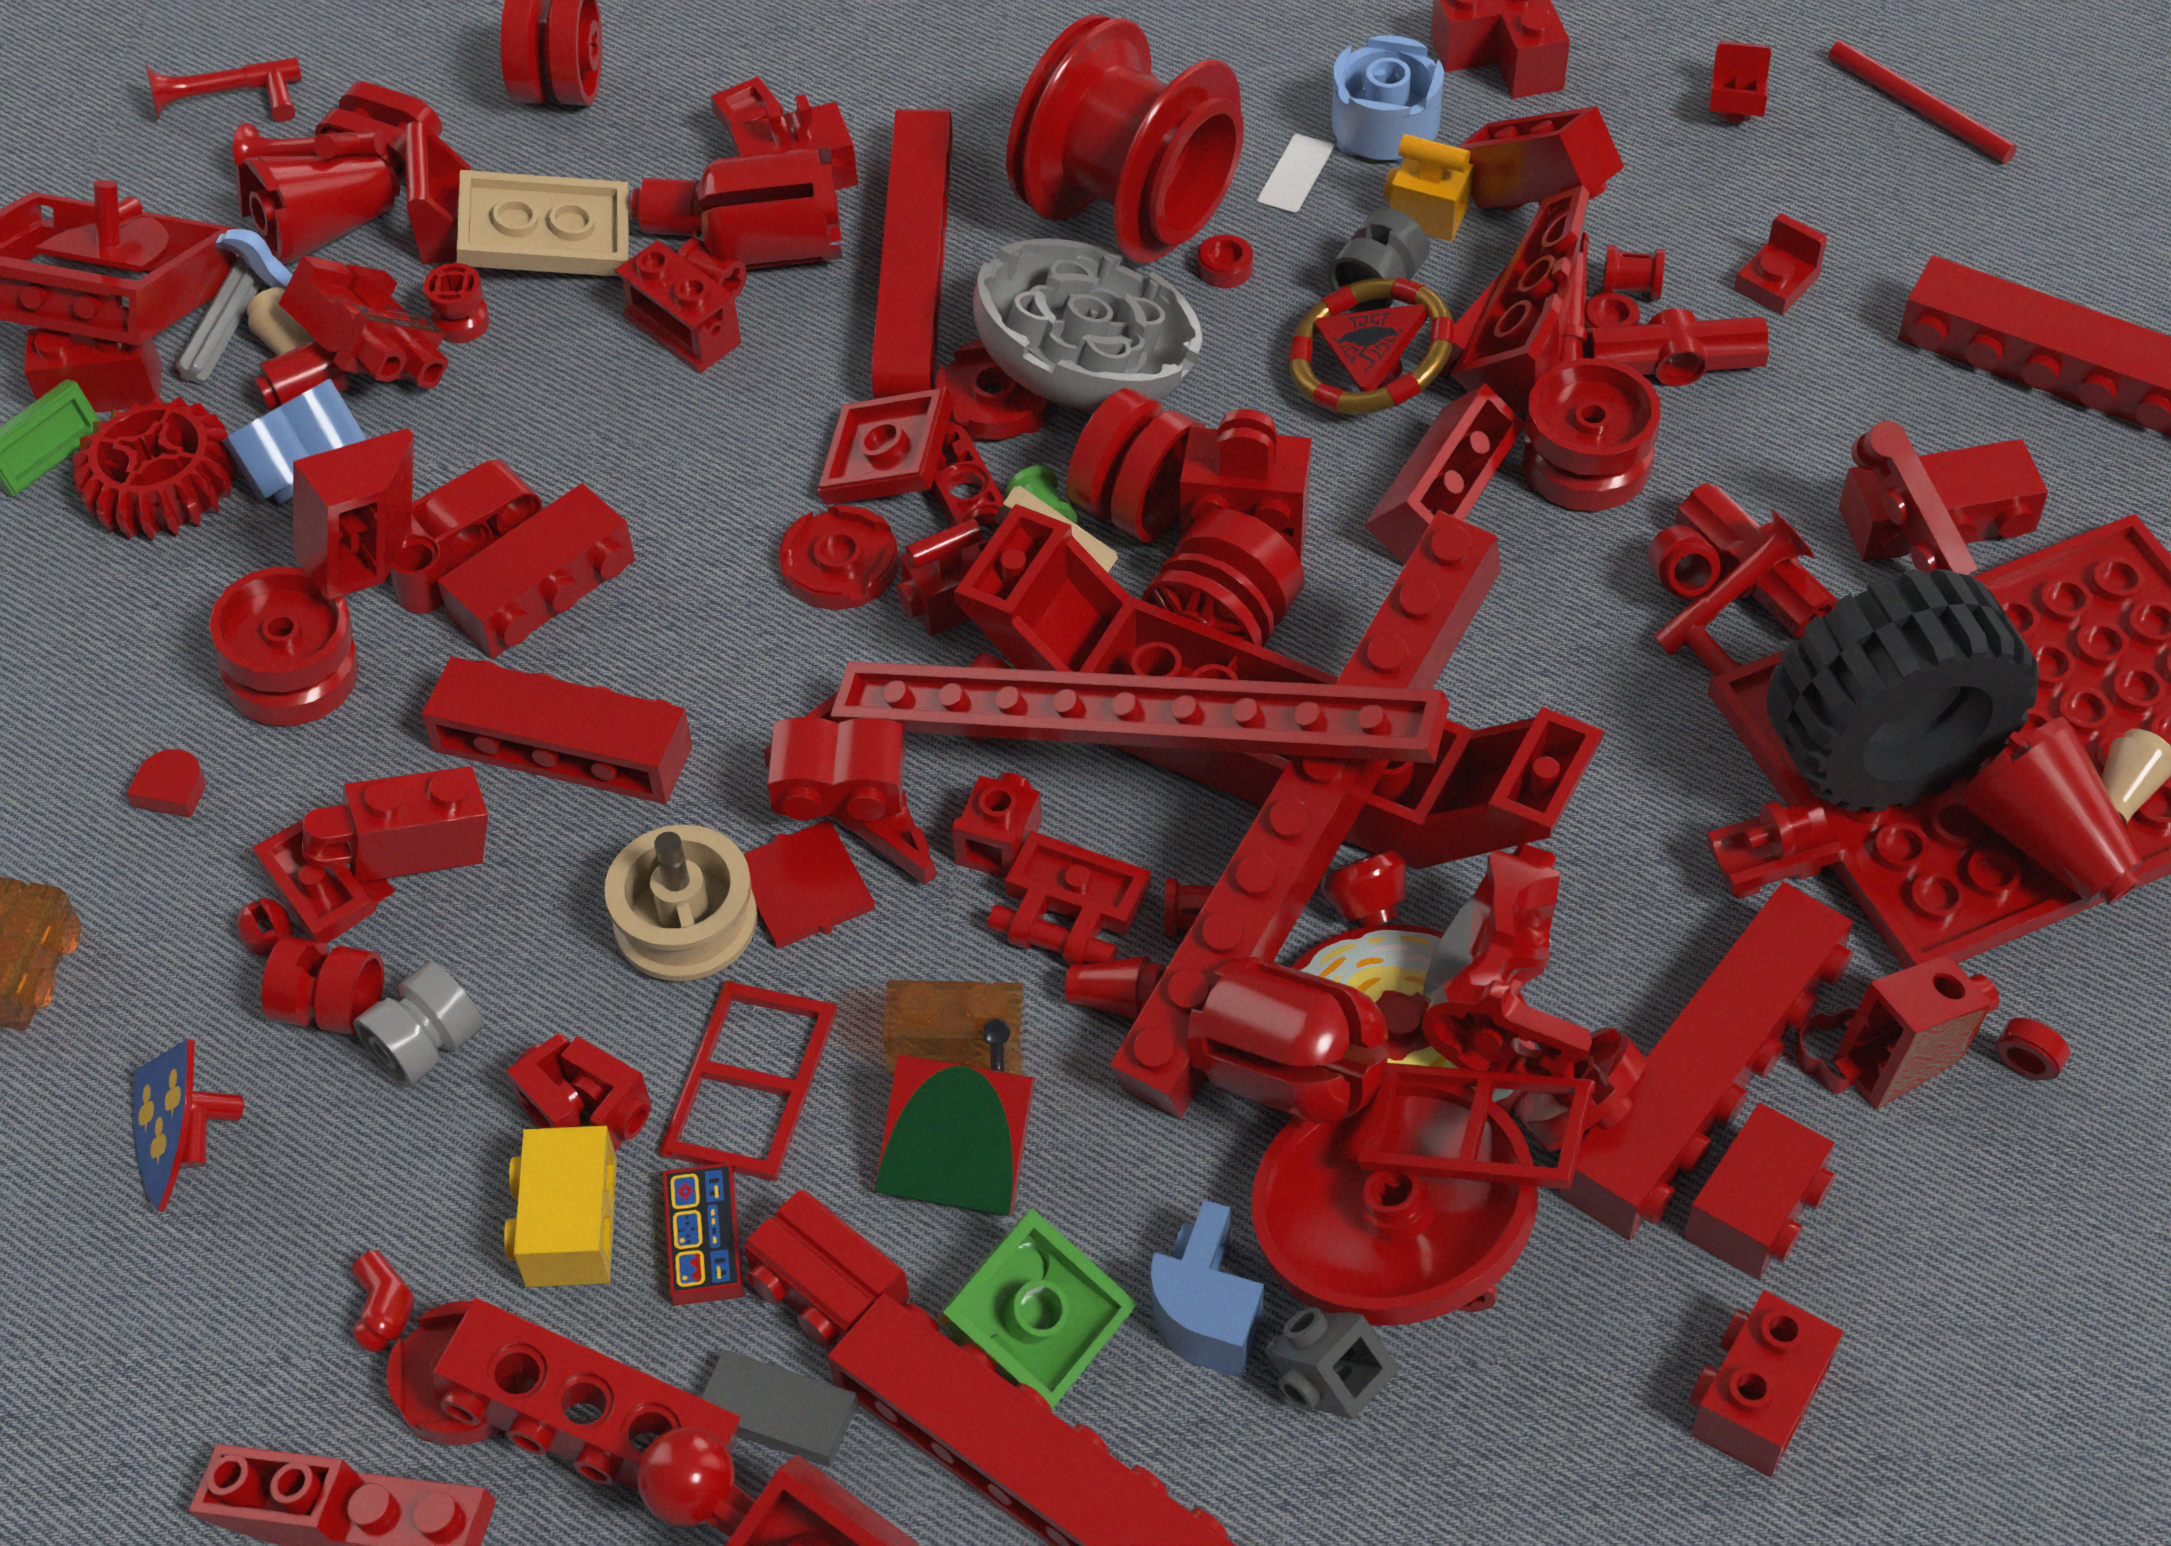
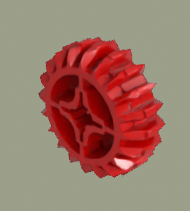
[72,395,237,540]

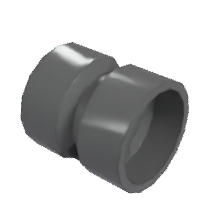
[1327,208,1430,312]

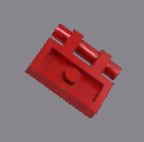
[987,831,1151,965]

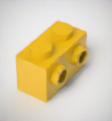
[504,1126,617,1287]

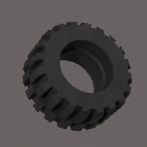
[1766,569,2039,812]

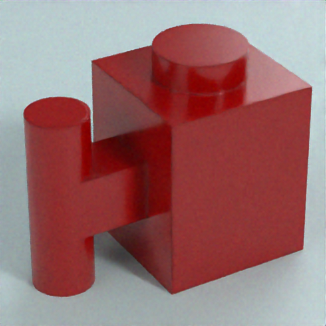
[896,518,983,636]

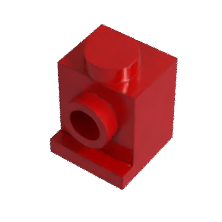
[952,772,1042,878]

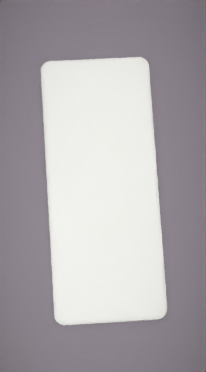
[1257,134,1334,213]

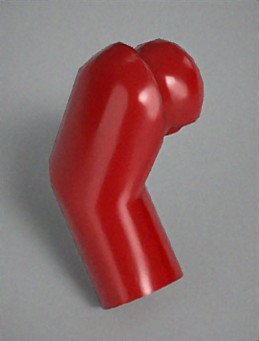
[351,1250,414,1352]

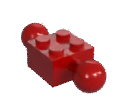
[637,1427,919,1546]

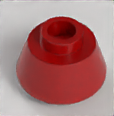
[1320,849,1406,928]

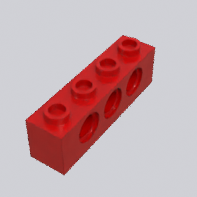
[433,1297,741,1491]

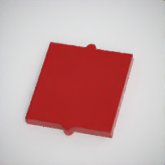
[743,819,875,949]

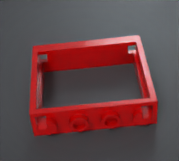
[0,192,237,346]

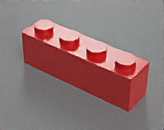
[421,656,693,804]

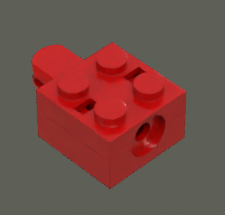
[1180,409,1312,564]

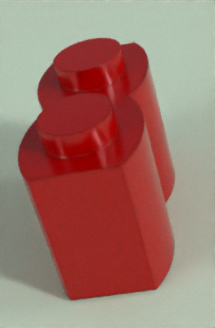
[768,717,905,821]

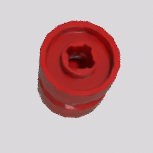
[261,936,385,1037]

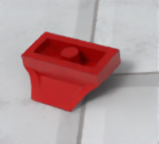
[252,819,396,944]

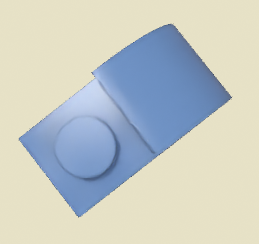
[1151,1200,1264,1379]

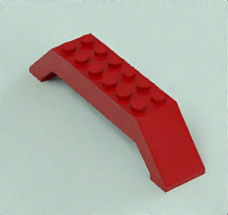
[954,504,1604,870]

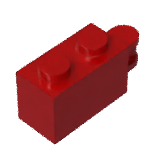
[302,766,488,882]

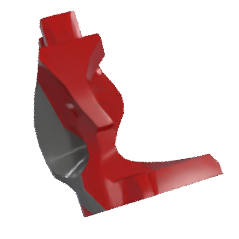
[1422,843,1592,1099]

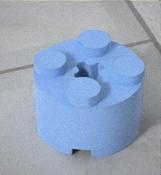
[1331,35,1444,164]

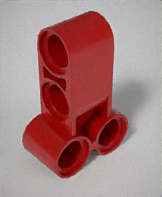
[387,459,542,614]

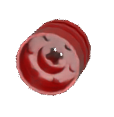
[1141,509,1305,647]

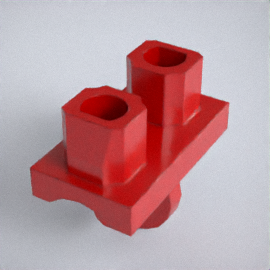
[1706,798,1845,899]

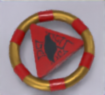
[1288,277,1454,414]

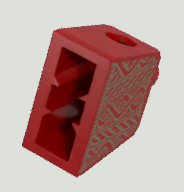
[1833,956,1999,1110]

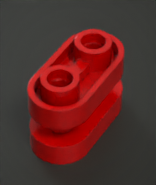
[315,81,443,180]

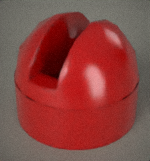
[237,897,293,956]

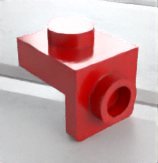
[1709,41,1772,122]

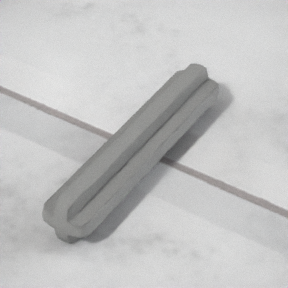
[176,255,264,384]

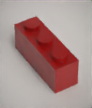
[1456,106,1625,211]
[1364,383,1526,565]
[1839,438,2049,562]
[437,483,635,659]

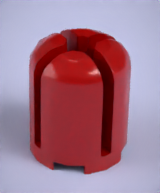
[697,147,843,270]
[1187,957,1389,1124]

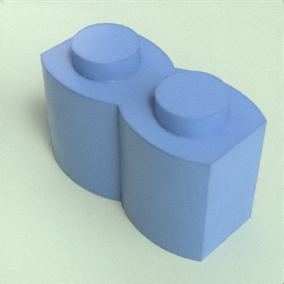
[222,379,367,504]

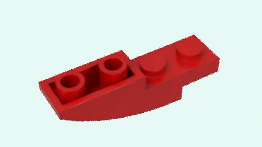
[189,1444,496,1546]

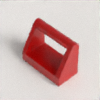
[405,121,472,265]

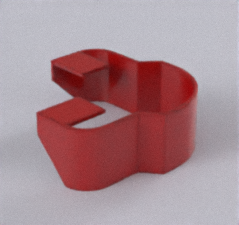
[1796,1008,1861,1094]

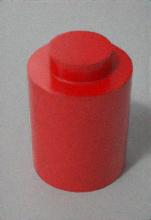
[253,340,349,411]

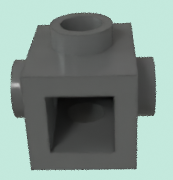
[1266,1307,1399,1420]

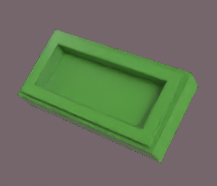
[0,379,101,497]

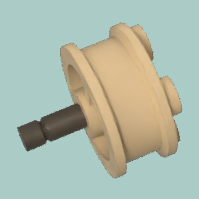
[605,825,757,981]

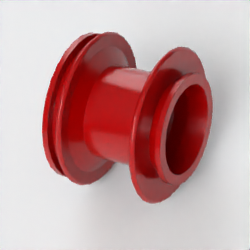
[1006,14,1244,264]

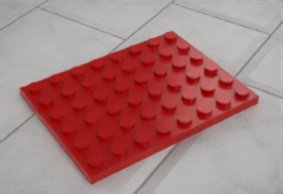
[1708,514,2171,969]

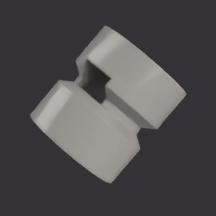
[353,961,484,1088]

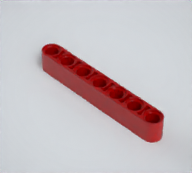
[872,109,953,399]

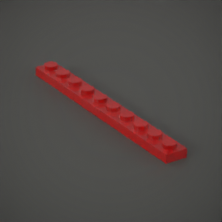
[830,661,1450,764]

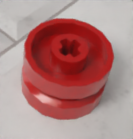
[500,0,602,105]
[1522,358,1661,511]
[1066,388,1206,542]
[209,566,359,726]

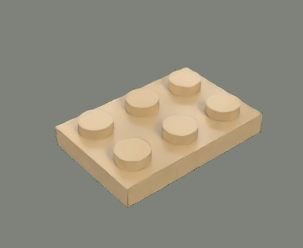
[457,170,629,277]

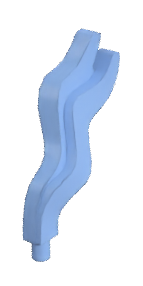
[215,229,292,290]

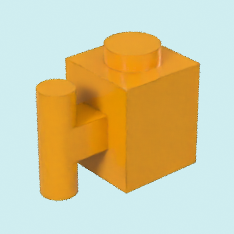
[1383,134,1474,242]

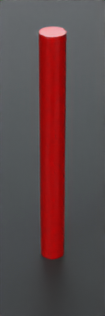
[1828,40,2017,164]

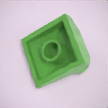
[936,1208,1138,1409]

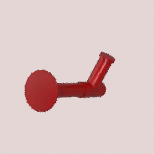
[145,57,302,122]
[233,123,387,166]
[1653,509,1815,676]

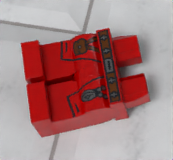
[278,255,448,389]

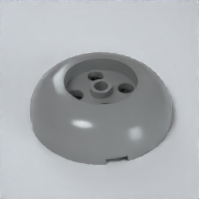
[972,238,1202,412]

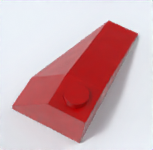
[1451,185,1590,413]

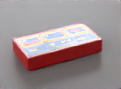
[663,1162,744,1306]

